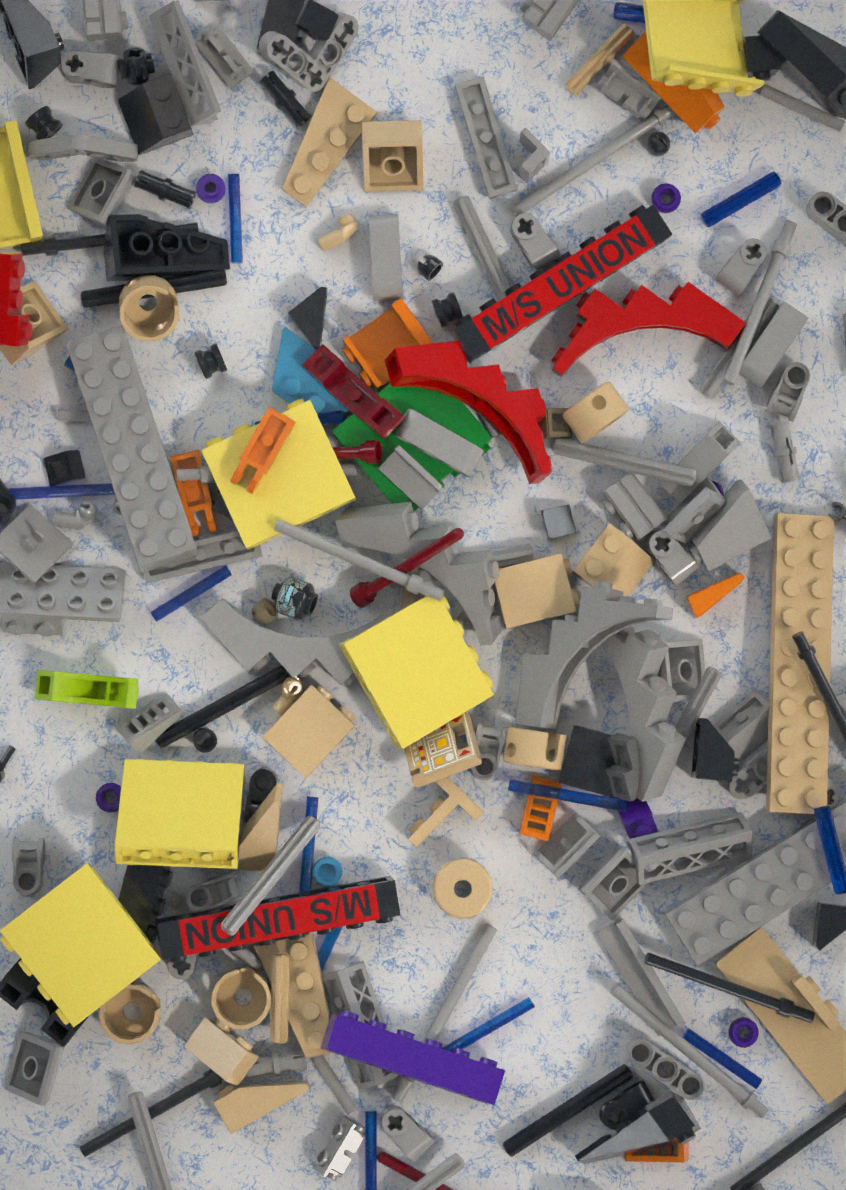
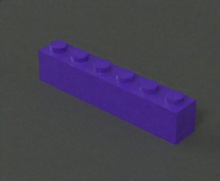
[320,1010,505,1105]

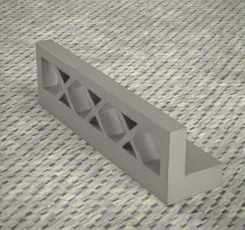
[149,1,221,126]
[628,812,752,885]
[596,917,686,1037]
[322,961,400,1090]

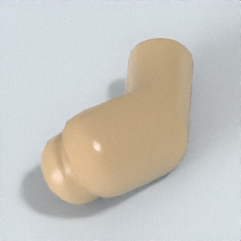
[318,214,358,251]
[271,676,302,716]

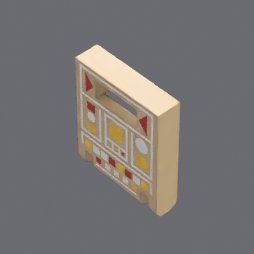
[404,711,482,787]

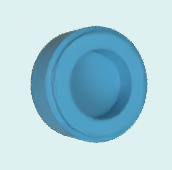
[312,857,342,887]

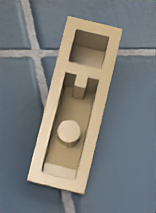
[238,783,283,872]
[213,1081,310,1134]

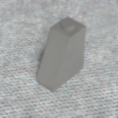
[659,421,740,504]
[689,479,772,571]

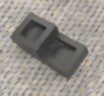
[606,733,640,801]

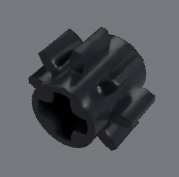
[117,48,155,85]

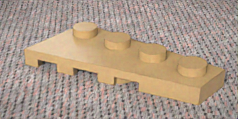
[282,77,377,208]
[254,934,332,1058]

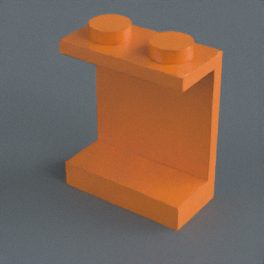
[342,298,433,390]

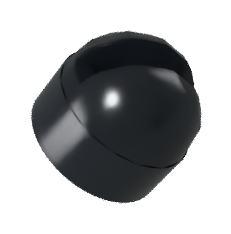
[646,132,670,157]
[417,255,443,281]
[193,728,217,753]

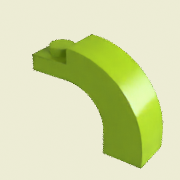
[35,670,139,709]

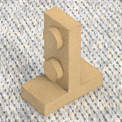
[408,777,484,847]

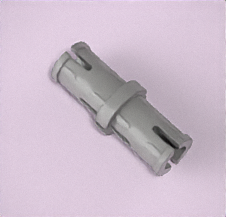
[770,421,800,483]
[247,1050,307,1078]

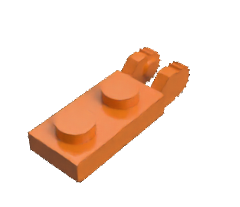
[230,407,296,494]
[170,450,217,537]

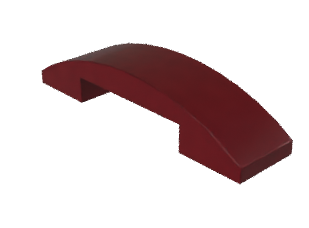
[302,344,405,439]

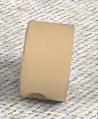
[119,275,179,342]
[563,382,630,444]
[503,727,567,770]
[433,857,493,919]
[211,967,271,1029]
[99,982,162,1044]

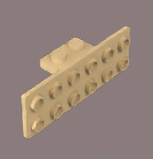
[716,927,846,1104]

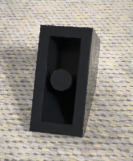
[743,35,784,81]

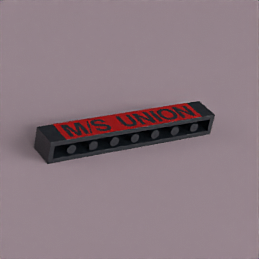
[451,204,673,363]
[155,876,400,962]

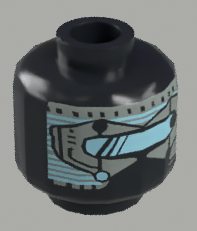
[271,577,318,620]

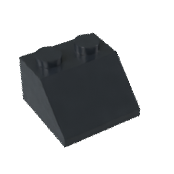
[118,73,194,156]
[691,718,739,782]
[558,725,620,799]

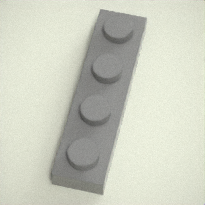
[455,76,518,199]
[143,531,262,583]

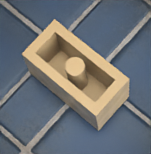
[184,1017,259,1086]

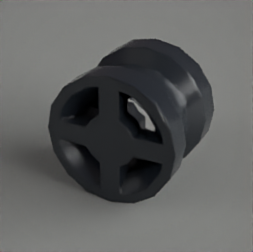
[25,106,63,140]
[431,292,463,328]
[194,343,227,379]

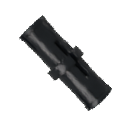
[259,70,311,128]
[134,170,196,209]

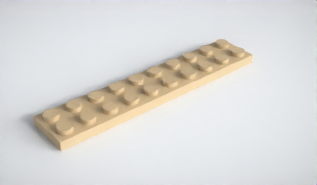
[766,513,834,815]

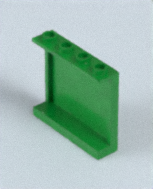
[332,383,492,511]

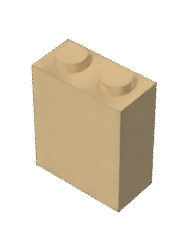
[494,553,580,629]
[262,685,356,778]

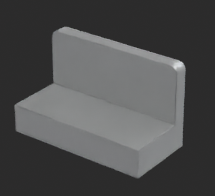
[519,128,551,183]
[378,445,442,510]
[664,478,727,544]
[713,690,770,762]

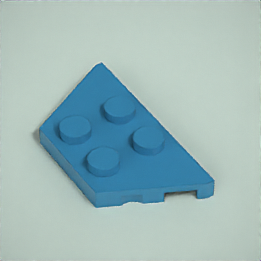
[272,326,350,425]

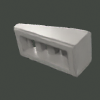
[116,693,184,754]

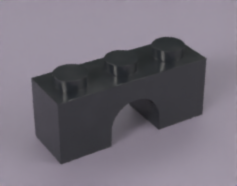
[0,958,90,1047]

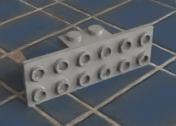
[0,563,126,636]

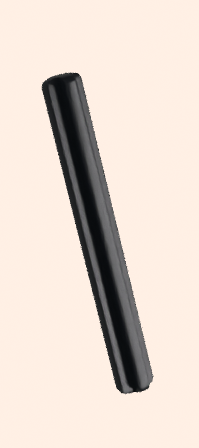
[80,269,227,308]
[155,666,289,748]
[503,1064,633,1157]

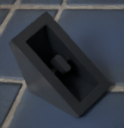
[288,287,328,349]
[812,902,846,951]

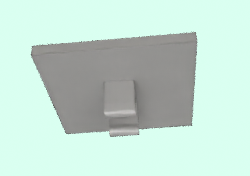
[0,504,74,584]

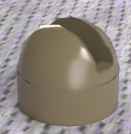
[252,598,278,624]

